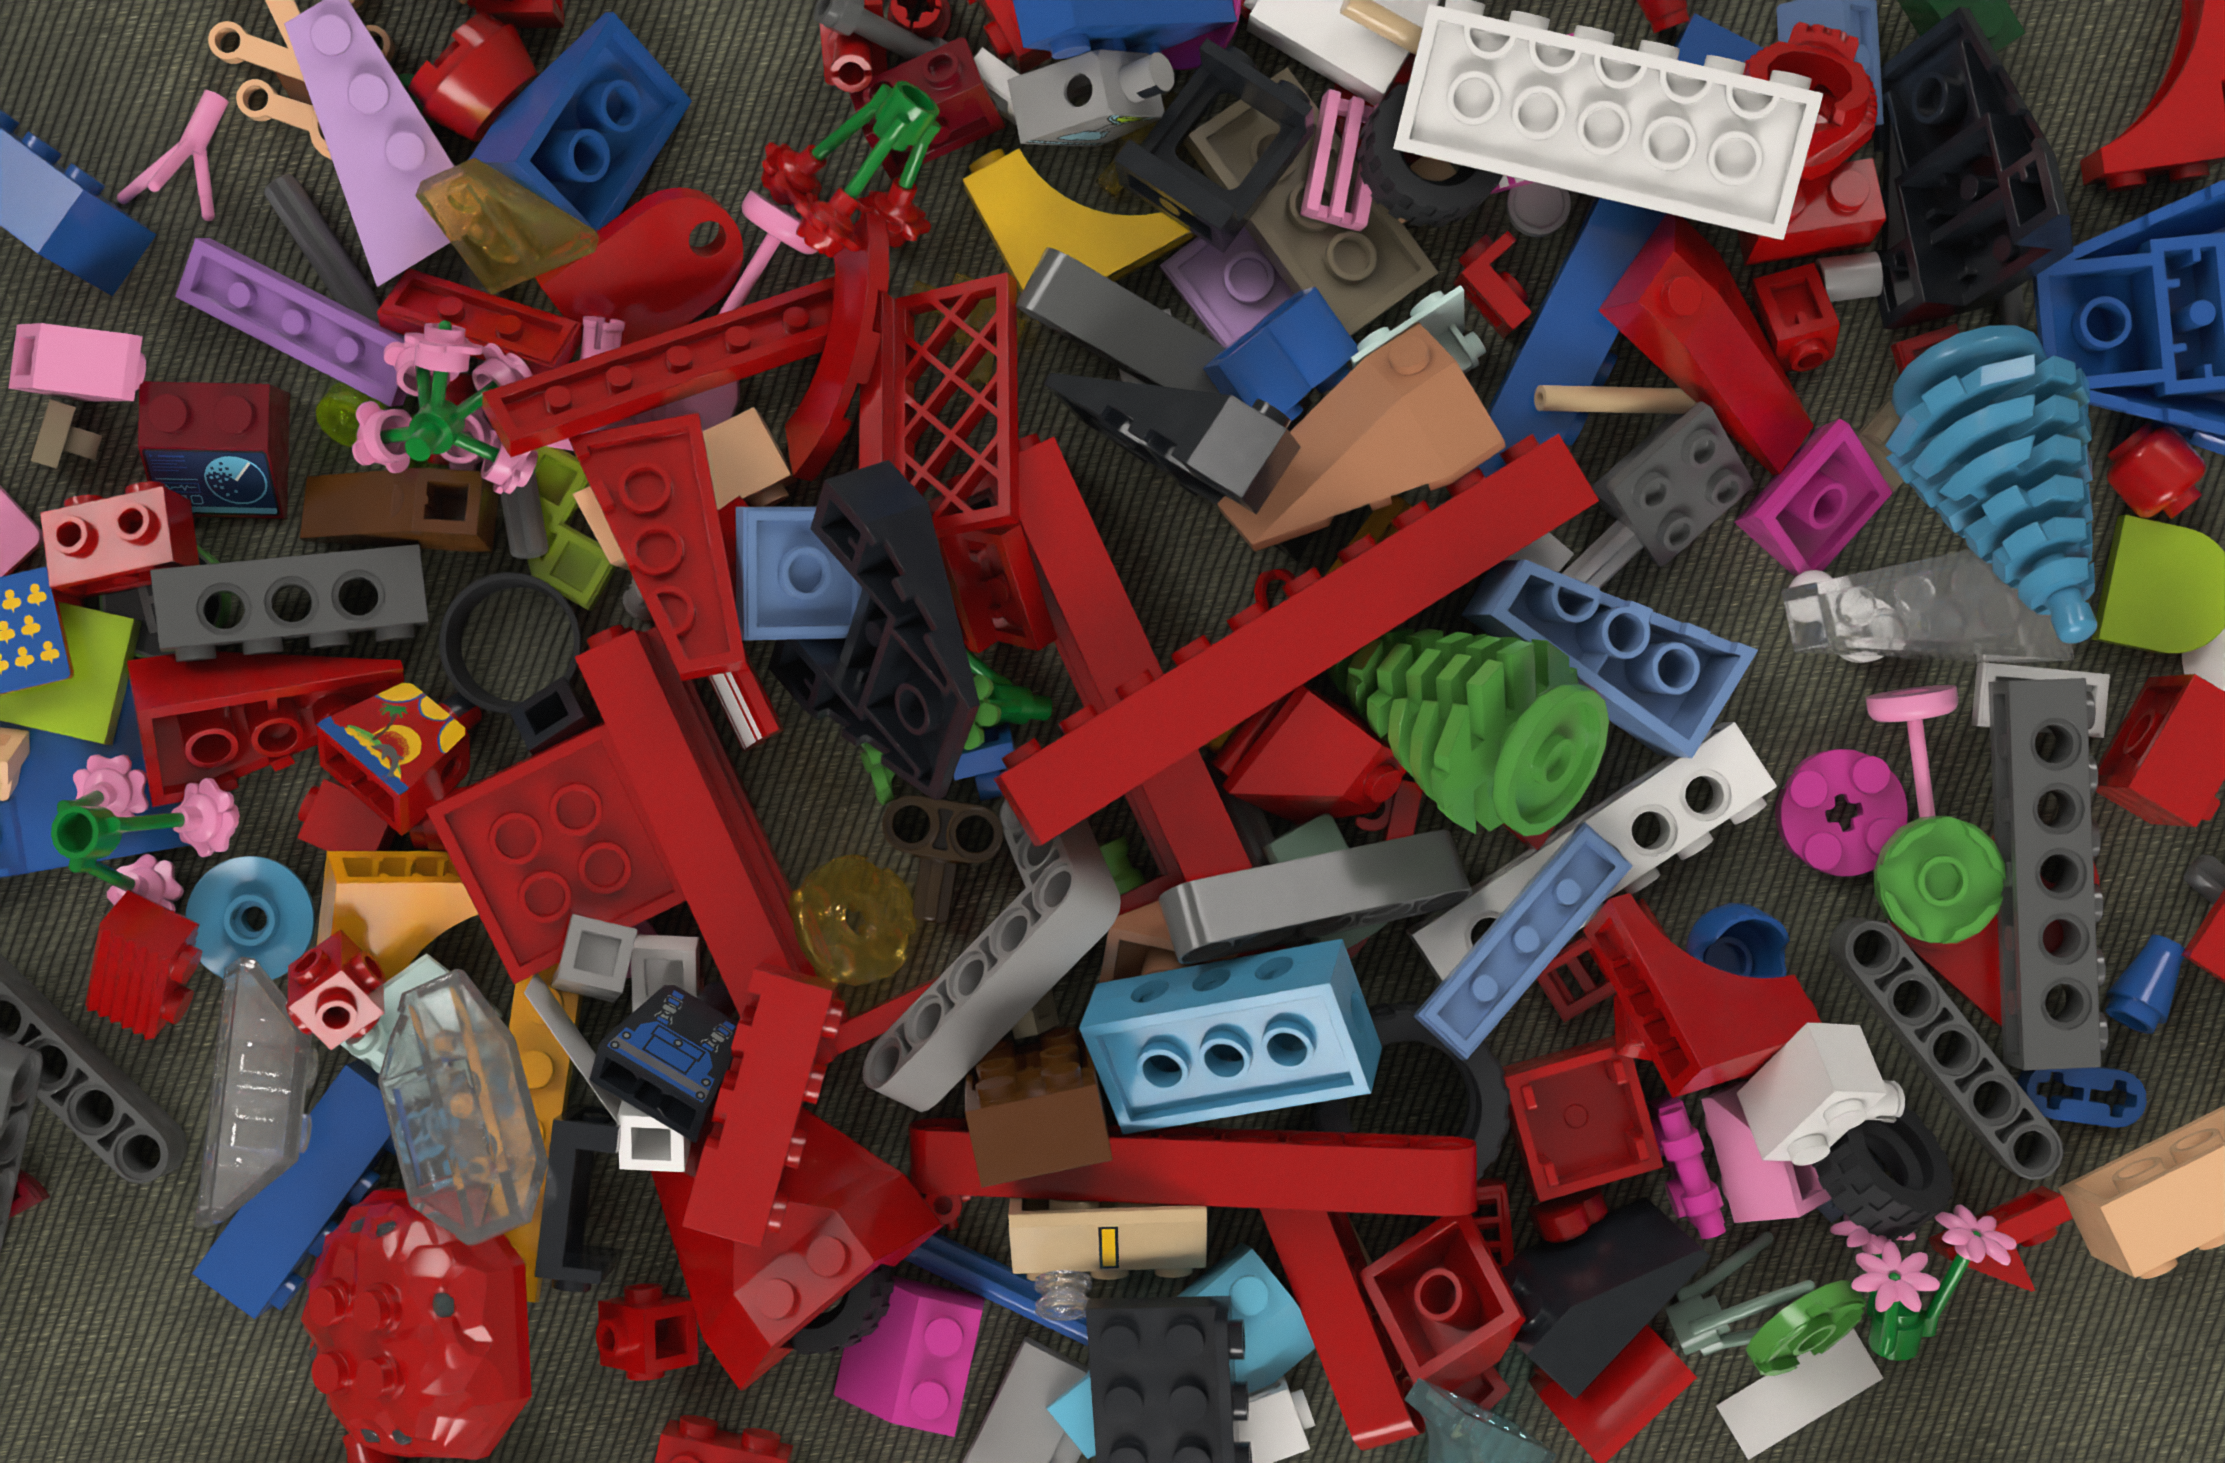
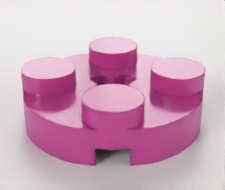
[1775,749,1908,876]

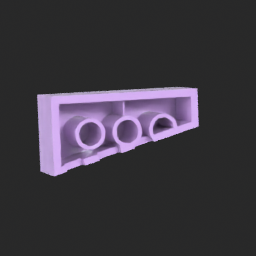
[284,0,489,287]

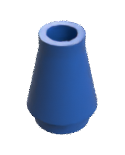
[2105,935,2185,1034]

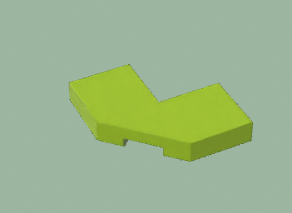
[527,446,617,611]

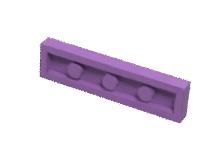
[175,238,407,407]

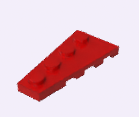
[568,413,748,681]

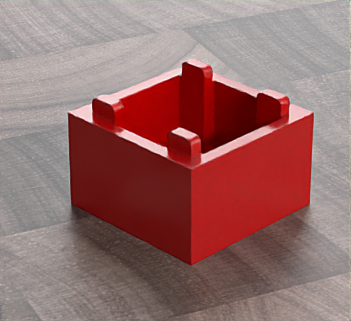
[2095,674,2225,827]
[1502,1035,1664,1202]

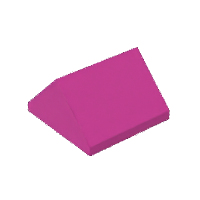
[1734,418,1893,577]

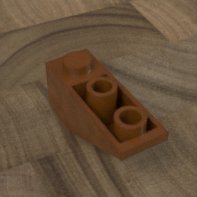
[300,468,499,553]

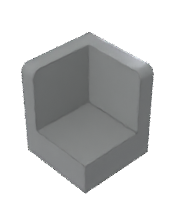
[551,914,637,1002]

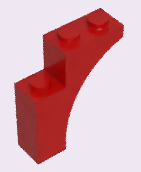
[2080,0,2225,192]

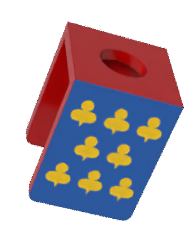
[0,566,86,695]

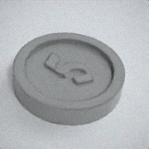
[1506,183,1571,237]

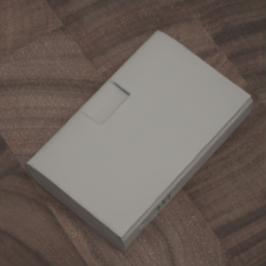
[962,1337,1090,1463]

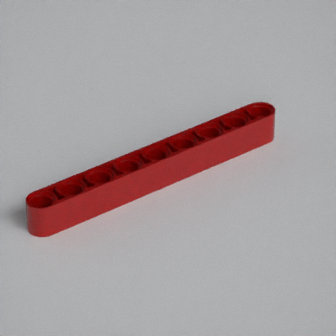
[908,1118,1477,1216]

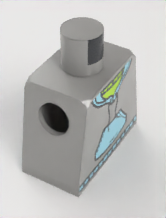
[1007,50,1174,147]

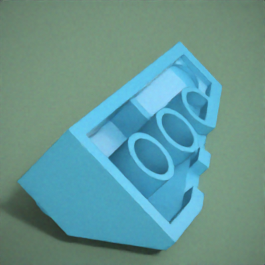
[1046,1242,1315,1459]

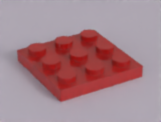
[426,722,686,984]

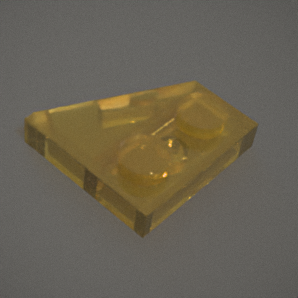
[415,158,599,295]

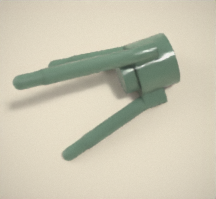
[1665,1232,1815,1357]

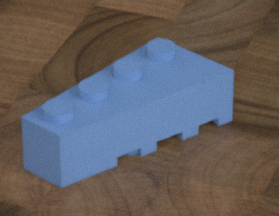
[1461,560,1758,758]

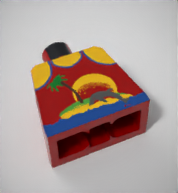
[316,683,482,836]

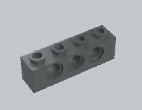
[150,544,428,662]

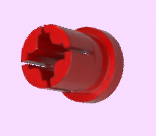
[888,0,951,39]

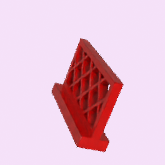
[859,272,1019,538]

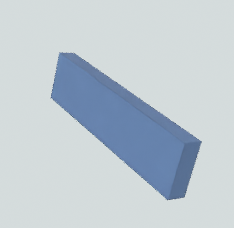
[1413,822,1633,1060]

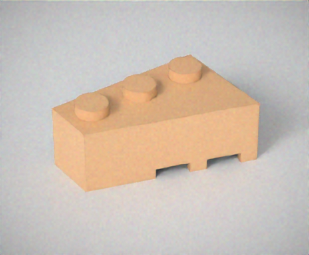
[572,407,797,571]

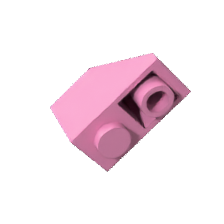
[9,323,146,402]
[1701,1081,1832,1223]

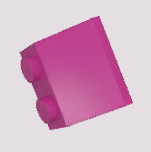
[834,1275,985,1437]

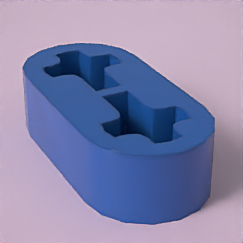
[2017,1066,2147,1127]

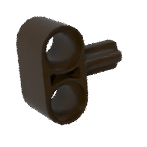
[882,795,1005,923]

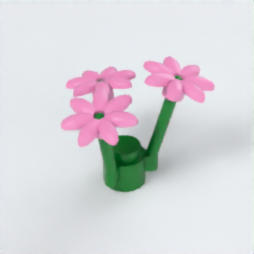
[1830,1205,2017,1361]

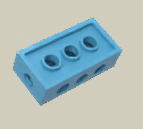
[1079,939,1382,1134]

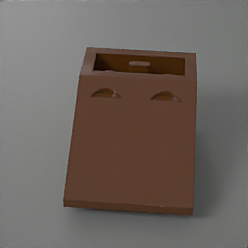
[965,1027,1113,1188]

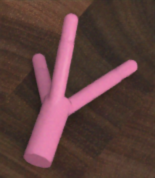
[117,90,229,221]

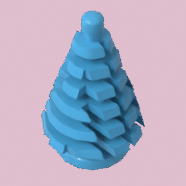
[1885,325,2098,644]

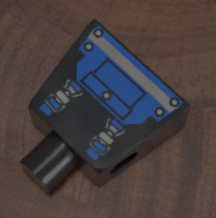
[589,982,738,1143]

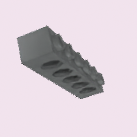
[1988,678,2108,1070]

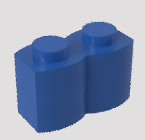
[1203,287,1359,421]

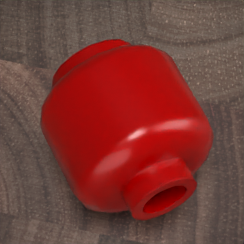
[2106,423,2206,519]

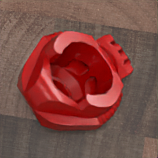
[1743,22,1878,181]

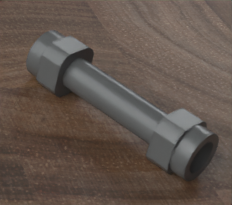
[814,0,949,60]

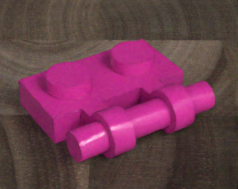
[1647,1094,1726,1239]

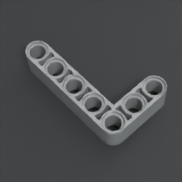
[862,799,1121,1112]

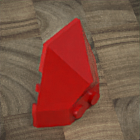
[651,1106,944,1390]

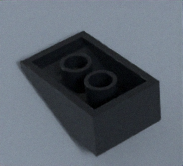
[1500,1197,1711,1399]

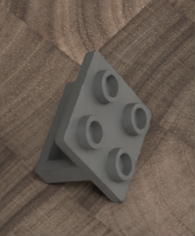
[1591,401,1754,567]

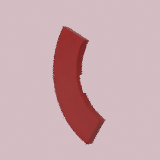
[785,212,890,482]

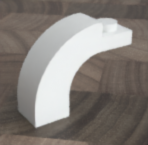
[617,934,704,1172]

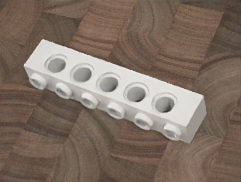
[1406,722,1777,984]

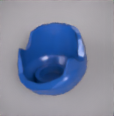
[1685,903,1790,978]

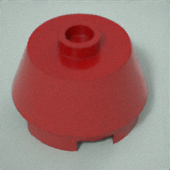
[408,11,539,142]

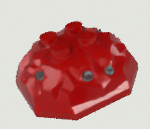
[301,1188,532,1460]

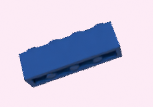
[192,1059,422,1319]

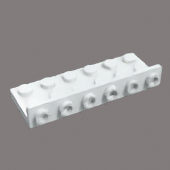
[1393,0,1823,240]

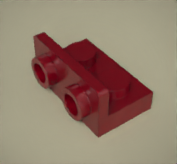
[849,37,1006,179]

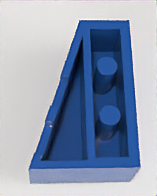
[1013,0,1237,59]
[0,109,156,296]

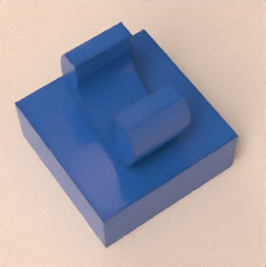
[954,723,1015,801]

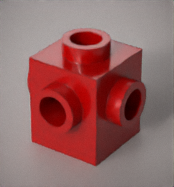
[286,929,386,1050]
[596,1283,698,1381]

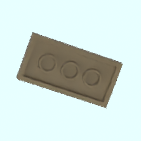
[1183,67,1439,337]

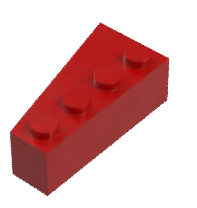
[682,962,846,1248]

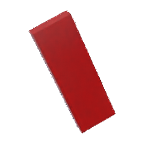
[377,268,583,375]

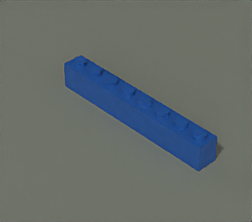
[1468,13,1763,477]

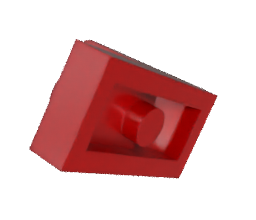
[1928,1186,2073,1292]

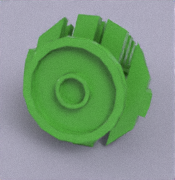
[1326,627,1609,836]

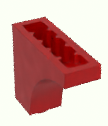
[1583,893,1822,1098]

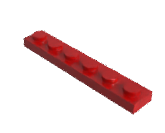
[482,276,835,458]

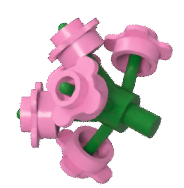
[352,320,538,494]

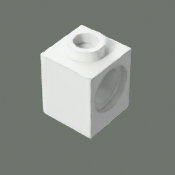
[1238,1375,1315,1463]

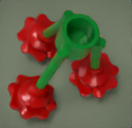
[761,81,942,258]

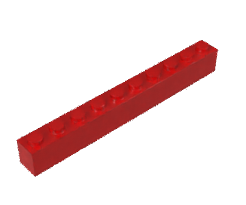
[993,433,1599,847]

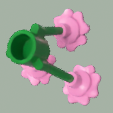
[51,754,240,912]

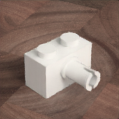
[1737,1022,1905,1166]

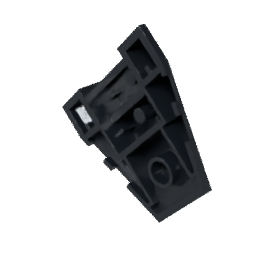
[1872,7,2074,330]

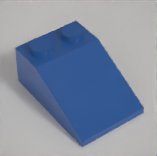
[467,12,692,248]

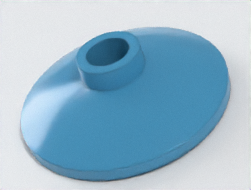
[185,856,315,984]

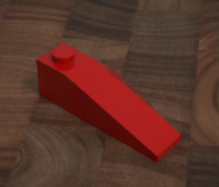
[1598,214,1814,475]
[127,651,404,807]

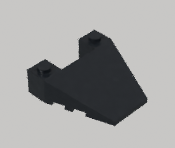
[1044,373,1317,561]
[768,460,980,801]

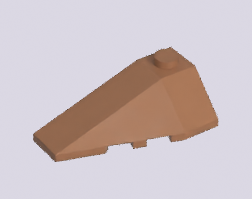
[1217,322,1506,551]

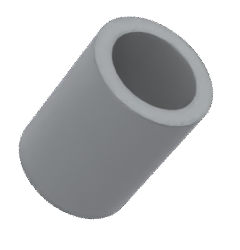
[1815,251,1883,302]

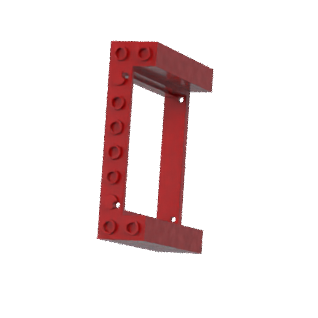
[575,433,1252,1065]

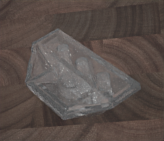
[194,957,319,1228]
[378,969,548,1245]

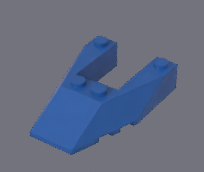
[2032,180,2225,436]

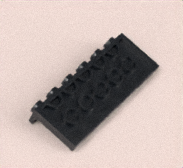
[1086,1296,1252,1463]

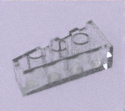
[1781,549,2075,665]

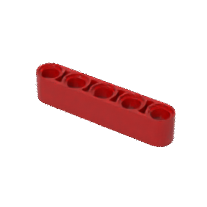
[1259,1208,1426,1451]

